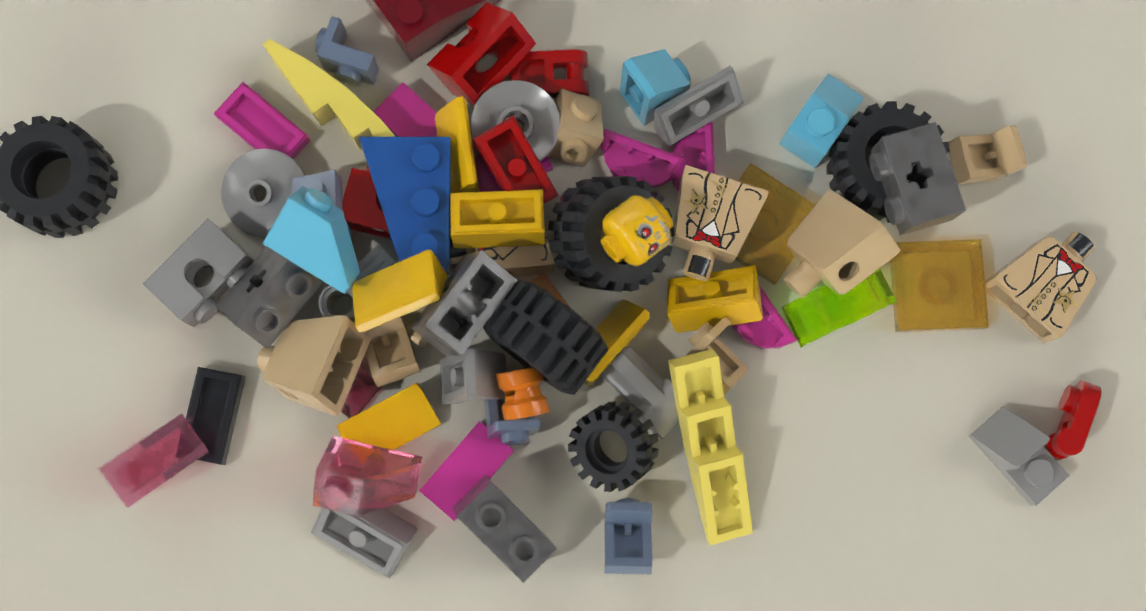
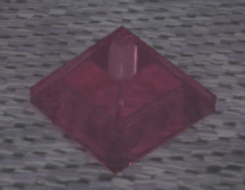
[341,367,383,418]

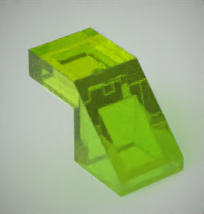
[781,268,897,347]

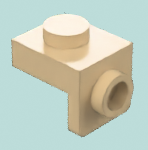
[547,89,604,167]
[948,125,1028,184]
[354,316,421,387]
[685,317,749,395]

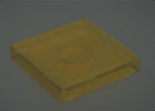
[735,163,815,286]
[890,239,989,333]

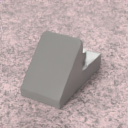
[440,348,506,404]
[969,407,1070,506]

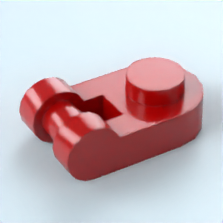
[510,49,589,98]
[1044,380,1102,460]

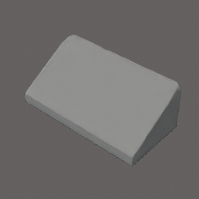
[654,66,744,146]
[311,484,417,578]

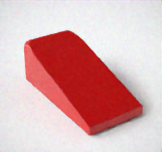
[472,116,559,205]

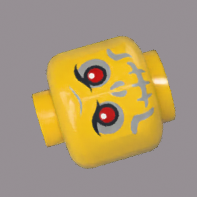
[601,195,673,266]

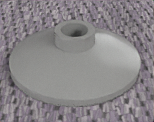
[471,80,560,161]
[221,149,306,237]

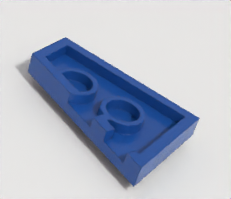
[359,137,452,275]

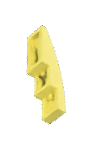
[263,39,395,150]
[668,349,753,545]

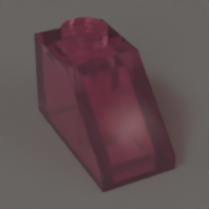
[96,413,209,508]
[312,436,422,516]

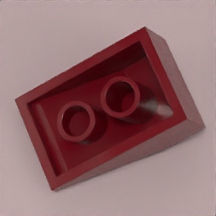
[366,0,501,62]

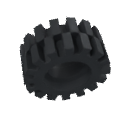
[568,401,659,492]

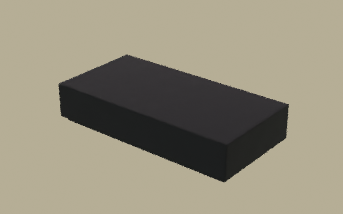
[177,367,246,465]

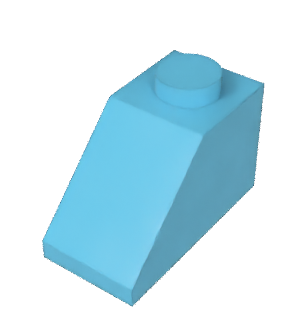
[619,49,691,126]
[779,73,864,168]
[263,186,360,294]

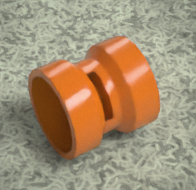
[496,367,550,420]

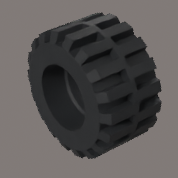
[826,101,950,223]
[0,116,118,238]
[548,176,674,292]
[483,279,608,395]

